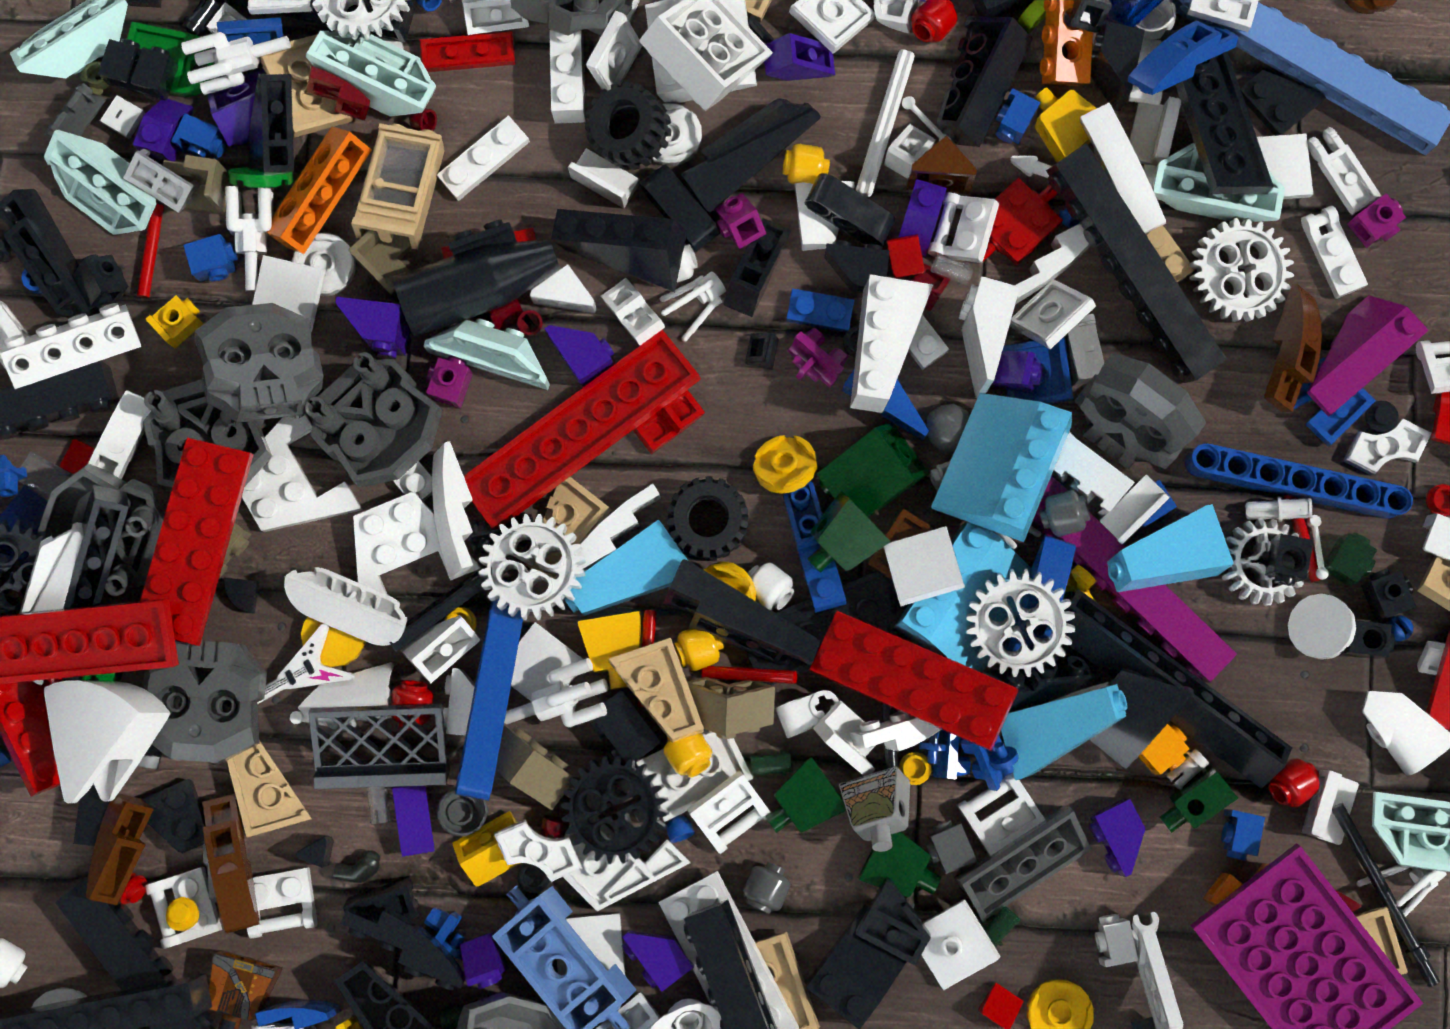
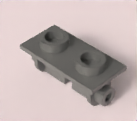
[44,83,106,139]

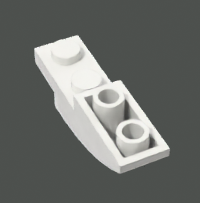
[88,390,151,479]
[850,711,942,751]

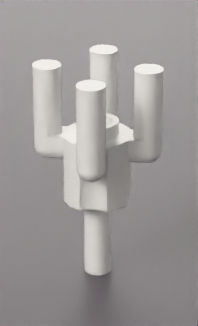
[181,32,291,95]
[225,186,274,291]
[504,658,609,727]

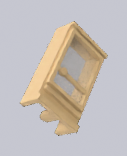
[351,123,445,250]

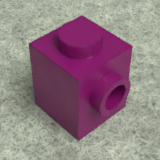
[715,193,767,249]
[1347,193,1407,248]
[426,356,473,409]

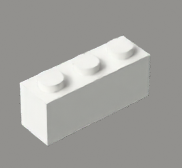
[550,30,586,123]

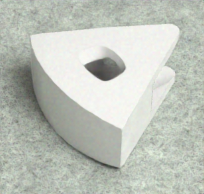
[44,680,170,803]

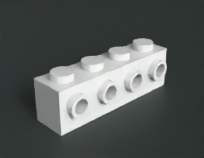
[0,303,141,389]

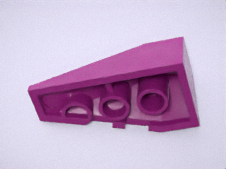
[1306,295,1429,417]

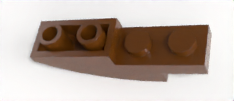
[1264,284,1322,412]
[203,794,260,933]

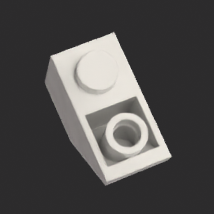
[443,668,475,736]

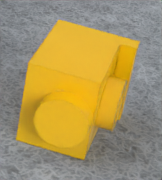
[146,295,204,348]

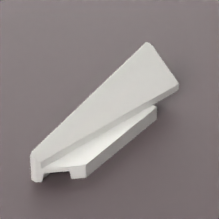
[19,522,83,685]

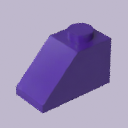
[764,33,835,81]
[133,99,194,162]
[898,179,947,257]
[544,325,614,387]

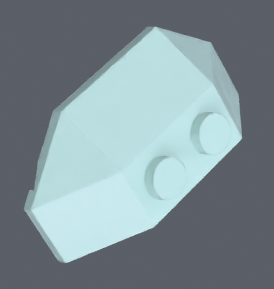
[10,0,128,79]
[306,30,436,117]
[44,130,156,235]
[1153,143,1285,223]
[423,318,550,390]
[1372,792,1450,872]

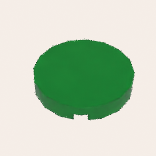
[228,167,293,188]

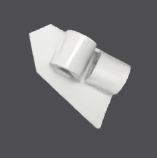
[298,662,394,731]
[1362,691,1450,776]

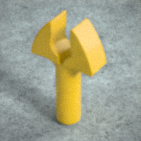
[1065,565,1096,601]

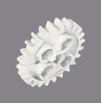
[312,0,410,40]
[1189,218,1294,322]
[478,514,586,620]
[966,569,1075,677]

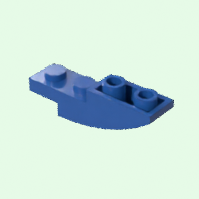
[1128,20,1239,95]
[782,480,846,613]
[1004,534,1076,652]

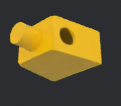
[1034,87,1097,163]
[578,611,641,690]

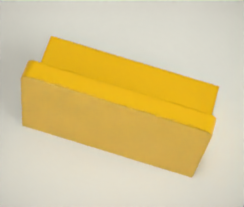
[452,811,520,887]

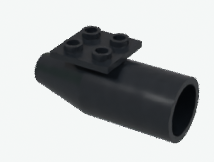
[392,219,561,337]

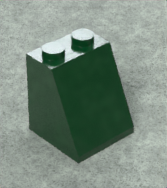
[817,422,930,518]

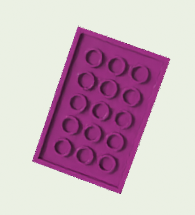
[1190,843,1424,1029]

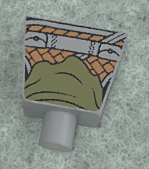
[839,766,910,852]

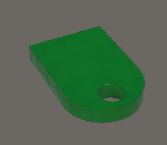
[127,22,215,97]

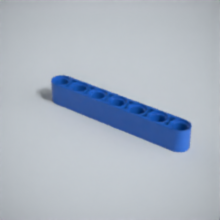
[1185,444,1413,519]
[455,579,523,801]

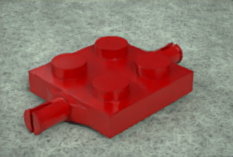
[983,177,1063,266]

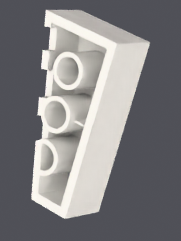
[850,275,933,413]
[1052,431,1135,520]

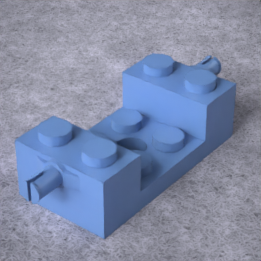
[492,886,636,1029]

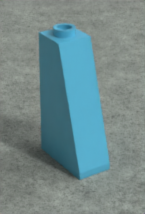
[1107,504,1234,592]
[564,520,688,616]
[1001,684,1127,781]

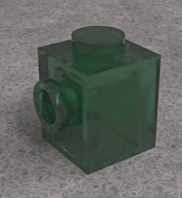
[1324,533,1377,586]

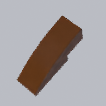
[86,793,153,905]

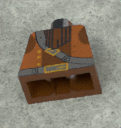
[209,950,283,1029]

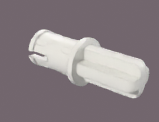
[1245,497,1312,522]

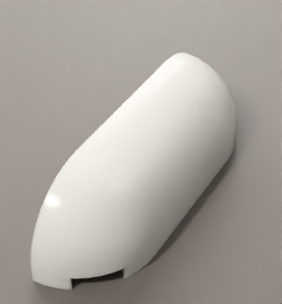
[284,567,407,646]

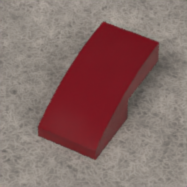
[306,66,370,121]

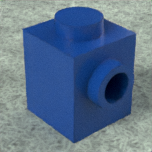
[183,234,238,282]

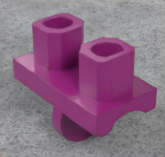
[787,328,848,388]

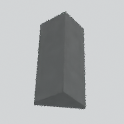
[954,806,1092,922]

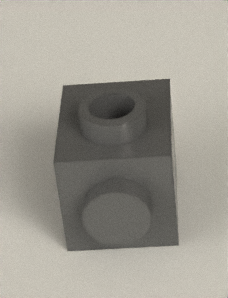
[926,820,977,874]

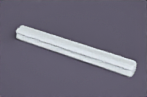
[856,49,915,197]

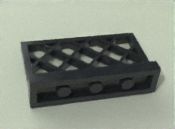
[308,704,450,789]

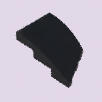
[1089,668,1194,769]

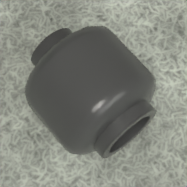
[1040,490,1091,537]
[742,862,791,915]

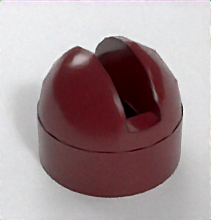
[409,108,437,131]
[516,310,543,335]
[541,815,569,839]

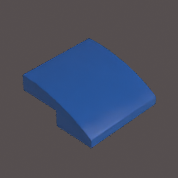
[255,1000,342,1029]

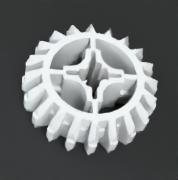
[1222,518,1309,606]

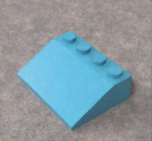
[931,393,1072,542]
[893,521,1031,672]

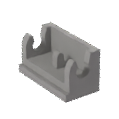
[123,149,200,213]
[1064,314,1104,386]

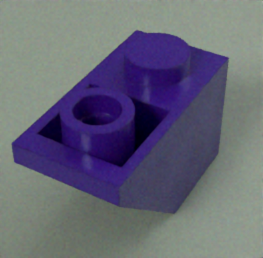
[993,351,1044,393]
[1089,799,1146,877]
[460,930,508,989]
[622,930,694,992]

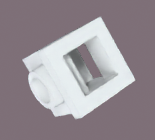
[1095,914,1139,967]

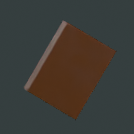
[906,136,977,194]

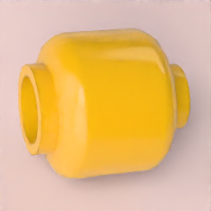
[782,144,830,184]
[673,628,724,672]
[663,733,712,778]

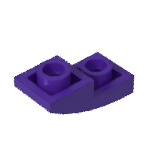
[392,785,435,857]

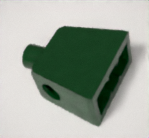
[807,491,890,573]
[765,757,846,833]
[1160,765,1238,833]
[857,832,942,898]

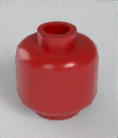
[911,0,957,43]
[390,680,434,730]
[1269,758,1320,807]

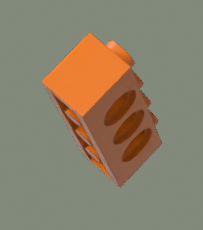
[1040,0,1093,86]
[266,126,372,254]

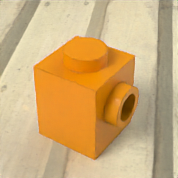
[1138,724,1190,775]

